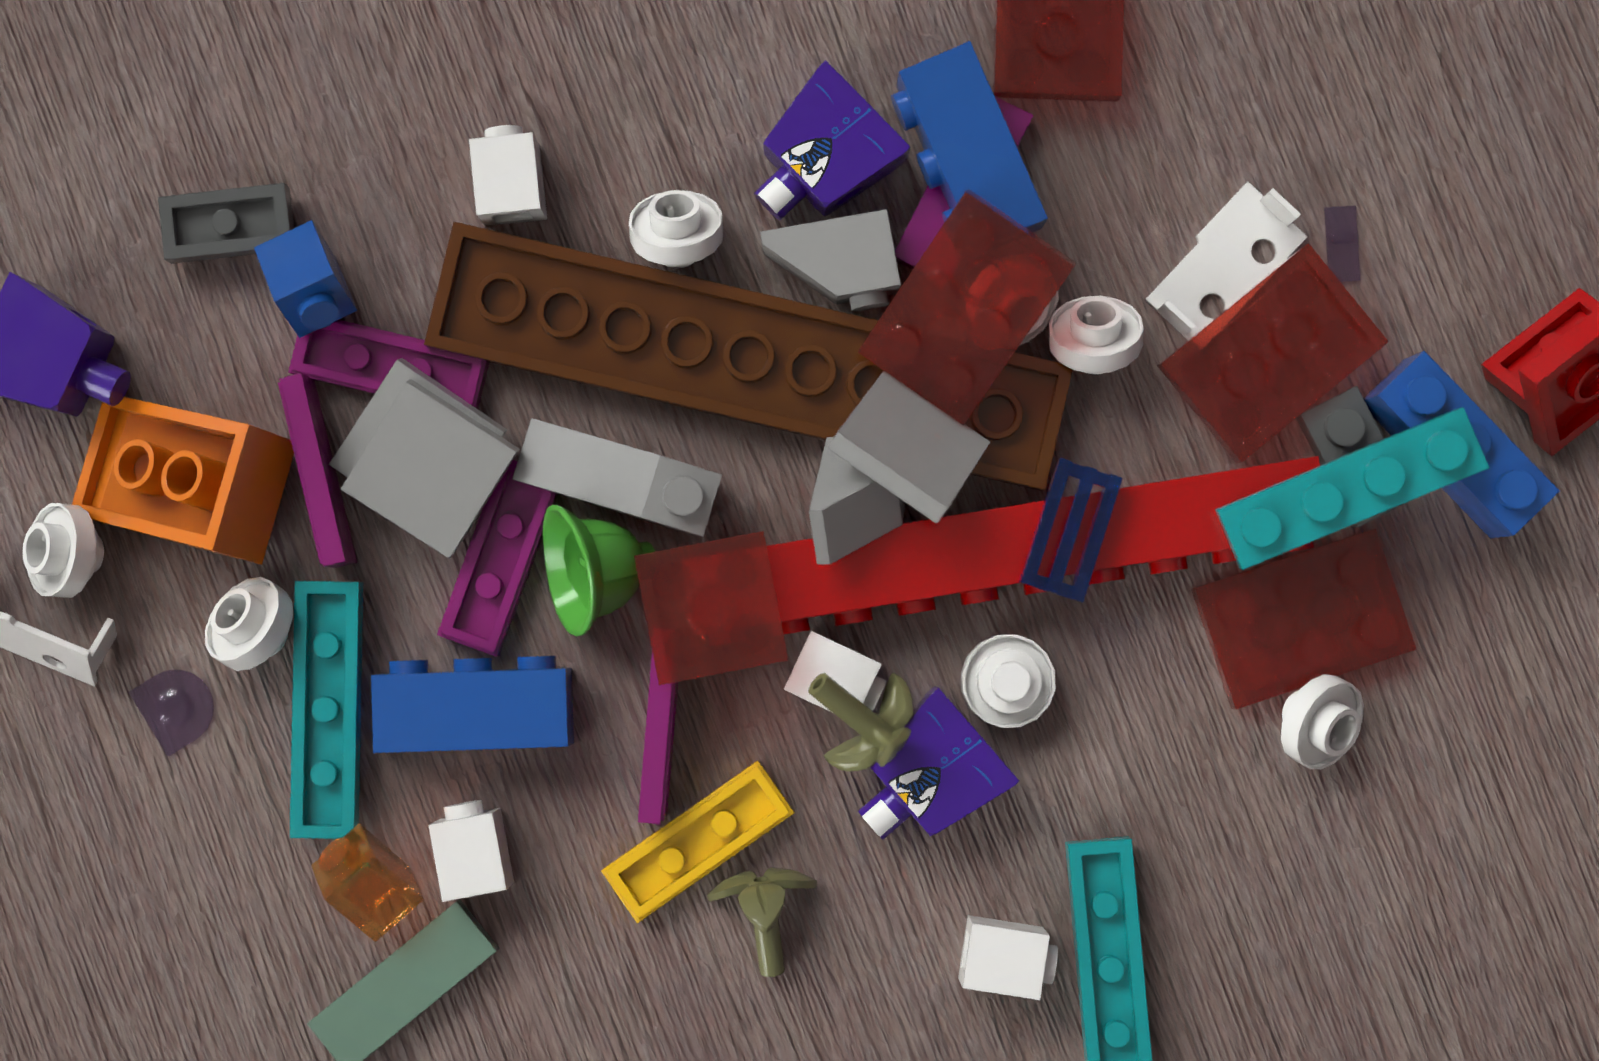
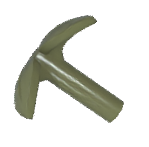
[808,673,913,772]
[707,867,817,977]

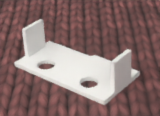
[1145,182,1307,351]
[0,611,117,686]

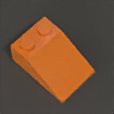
[72,397,294,565]

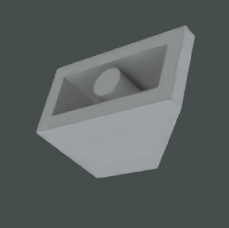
[760,209,901,311]
[809,437,906,564]

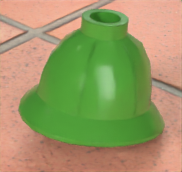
[543,504,657,637]

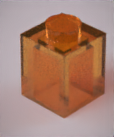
[311,823,424,942]

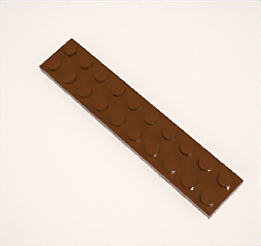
[424,221,1073,491]

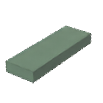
[307,899,499,1061]

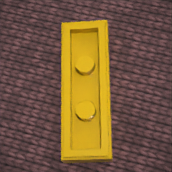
[601,760,794,923]

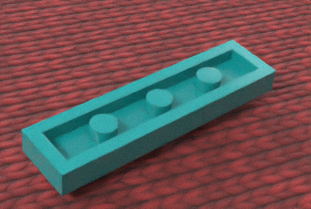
[1215,407,1489,570]
[290,581,364,839]
[1065,836,1152,1061]

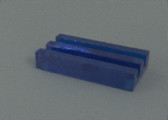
[1019,458,1123,602]

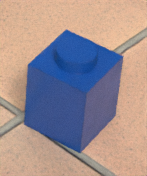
[254,220,357,338]

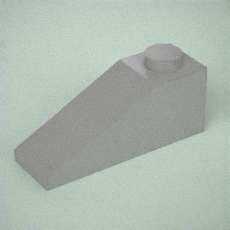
[512,418,722,537]

